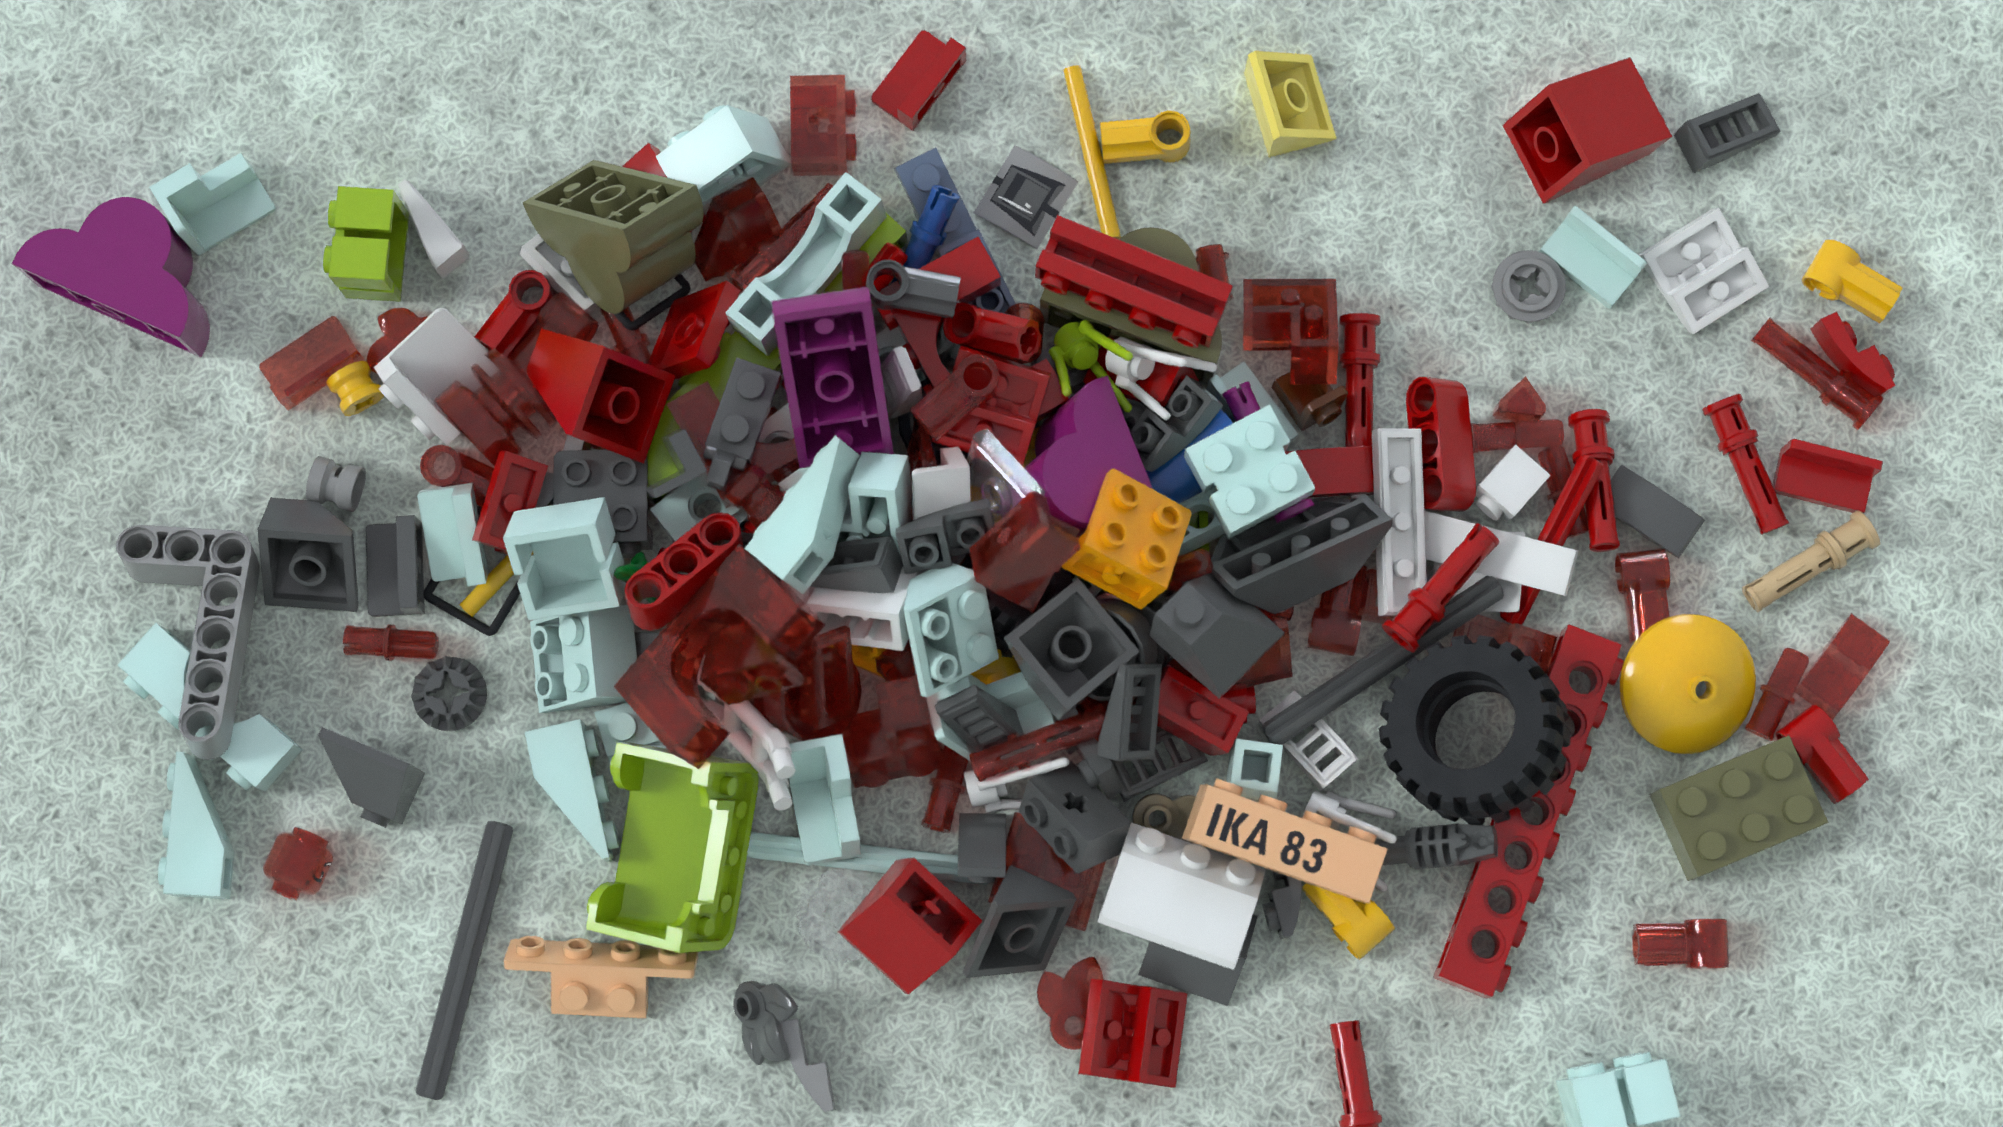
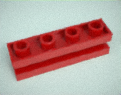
[1035,215,1233,348]

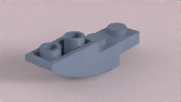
[894,148,1020,315]

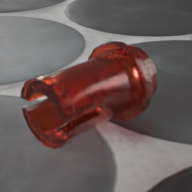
[1195,244,1233,301]

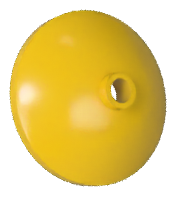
[1620,614,1756,754]

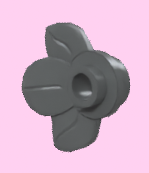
[733,981,798,1065]

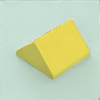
[1244,51,1337,157]

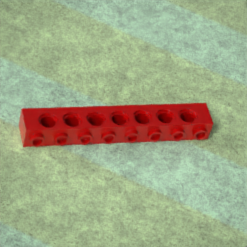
[1433,624,1624,999]

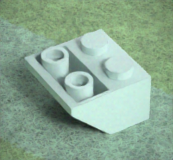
[903,563,999,697]
[530,605,641,713]

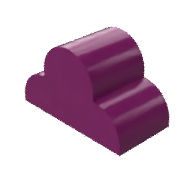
[12,197,210,358]
[772,287,894,468]
[1004,376,1153,554]

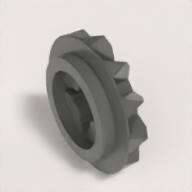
[411,656,487,731]

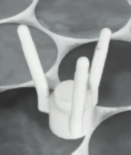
[1105,337,1217,420]
[964,736,1069,813]
[1302,790,1397,892]

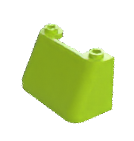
[586,742,759,953]

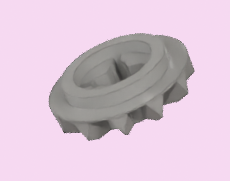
[1491,250,1566,324]

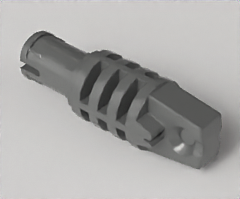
[1375,823,1498,869]

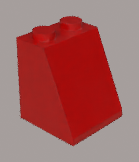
[1503,57,1672,204]
[526,328,676,463]

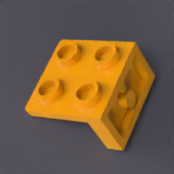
[1059,468,1192,610]

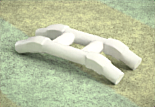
[681,660,795,810]

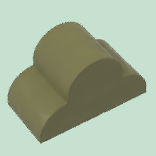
[522,160,704,314]
[1039,227,1222,384]

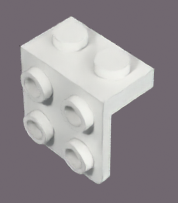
[374,308,502,445]

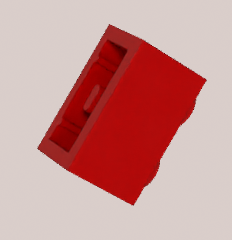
[837,858,983,994]

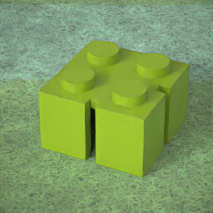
[323,186,409,302]

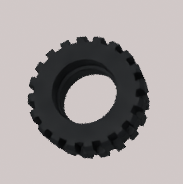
[1379,635,1571,825]

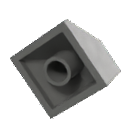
[257,497,359,612]
[1149,572,1284,699]
[1004,578,1140,721]
[318,727,425,828]

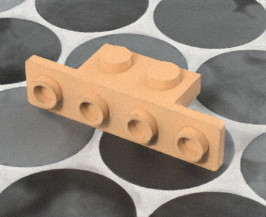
[504,936,698,1018]

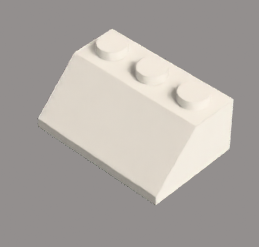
[1097,822,1266,970]

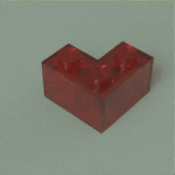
[1243,279,1339,385]
[838,675,946,788]

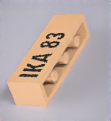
[1182,779,1388,903]

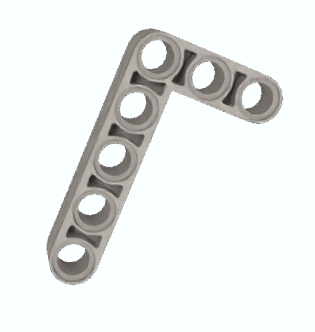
[116,525,260,760]

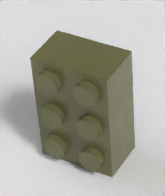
[1649,735,1829,881]

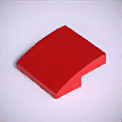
[932,346,1051,469]
[1078,979,1188,1088]

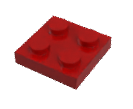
[647,280,741,380]

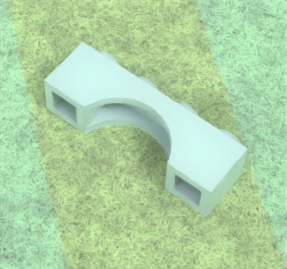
[725,172,887,356]
[118,623,303,791]

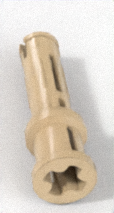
[1742,510,1880,612]

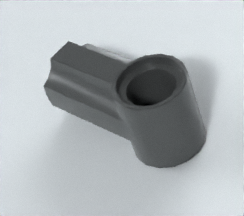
[865,260,961,319]

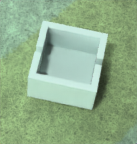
[1184,404,1315,539]
[503,497,626,620]
[1556,1052,1680,1127]

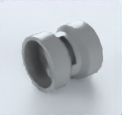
[306,456,366,512]

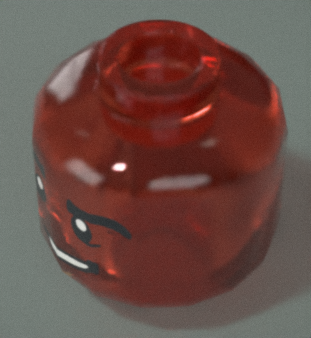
[263,827,333,901]

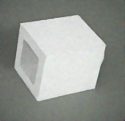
[1476,444,1551,523]

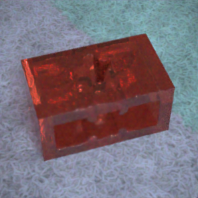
[790,75,857,176]

